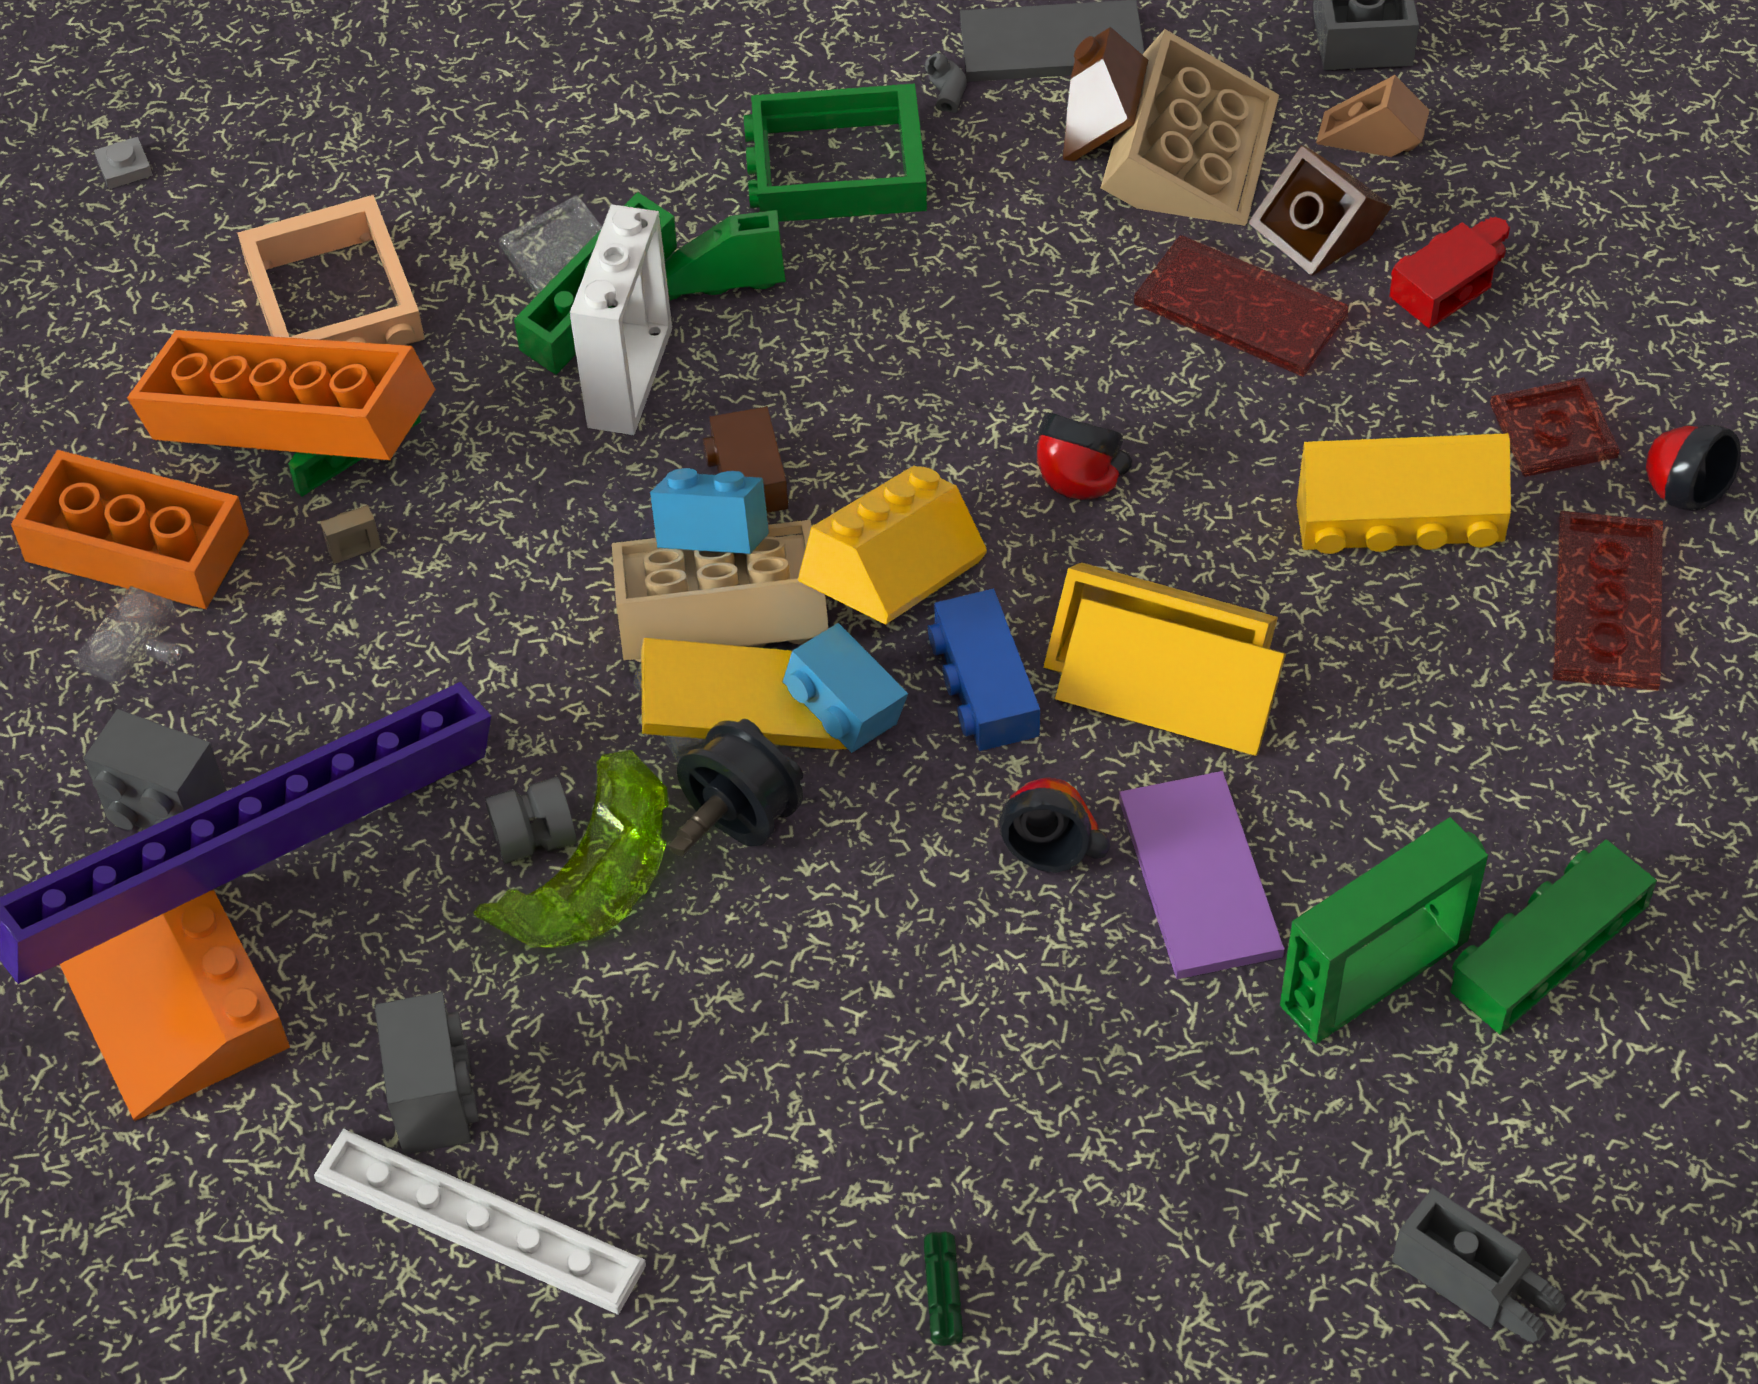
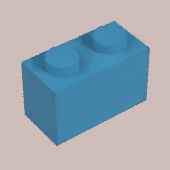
[650,468,769,554]
[782,623,908,753]

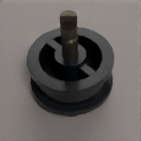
[668,719,803,856]

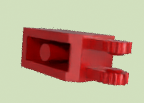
[1389,216,1510,329]

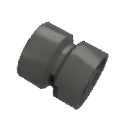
[485,777,577,864]

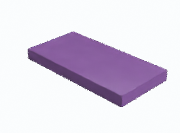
[1119,771,1284,979]

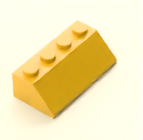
[1297,433,1511,554]
[798,465,987,625]
[1043,563,1278,673]

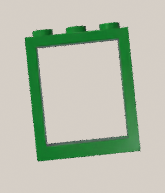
[743,83,927,222]
[1280,817,1488,1045]

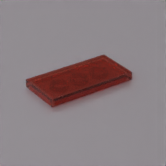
[1134,235,1349,377]
[1552,511,1663,691]

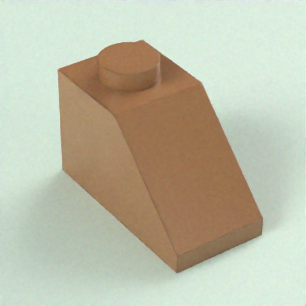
[1316,75,1430,157]

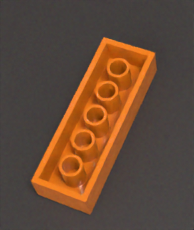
[127,330,436,460]

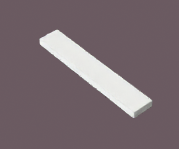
[314,1129,646,1315]

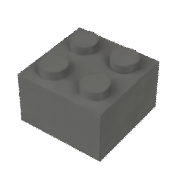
[1312,0,1419,70]
[84,709,227,830]
[374,991,479,1155]

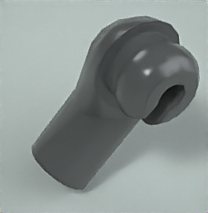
[924,53,967,113]

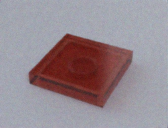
[1490,377,1620,477]

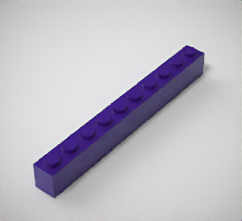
[0,682,491,984]

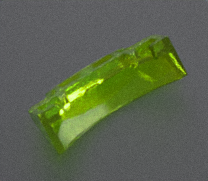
[473,750,669,948]

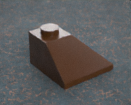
[1063,27,1149,161]
[1248,145,1392,276]

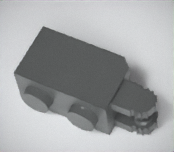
[1392,1188,1567,1343]

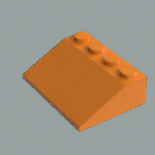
[60,889,290,1122]

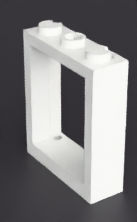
[570,204,672,435]

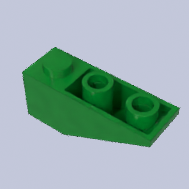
[665,210,786,300]

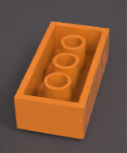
[11,450,249,609]

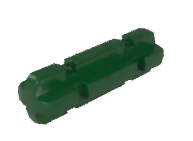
[924,1231,963,1346]

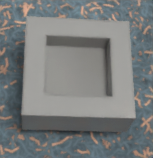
[94,137,153,189]

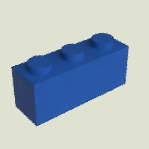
[928,588,1040,751]

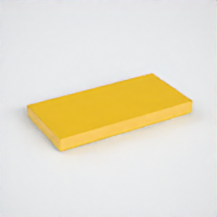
[1055,598,1286,756]
[641,638,847,750]

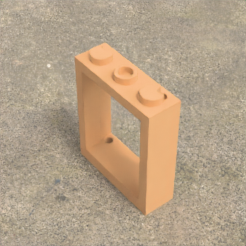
[237,195,425,345]

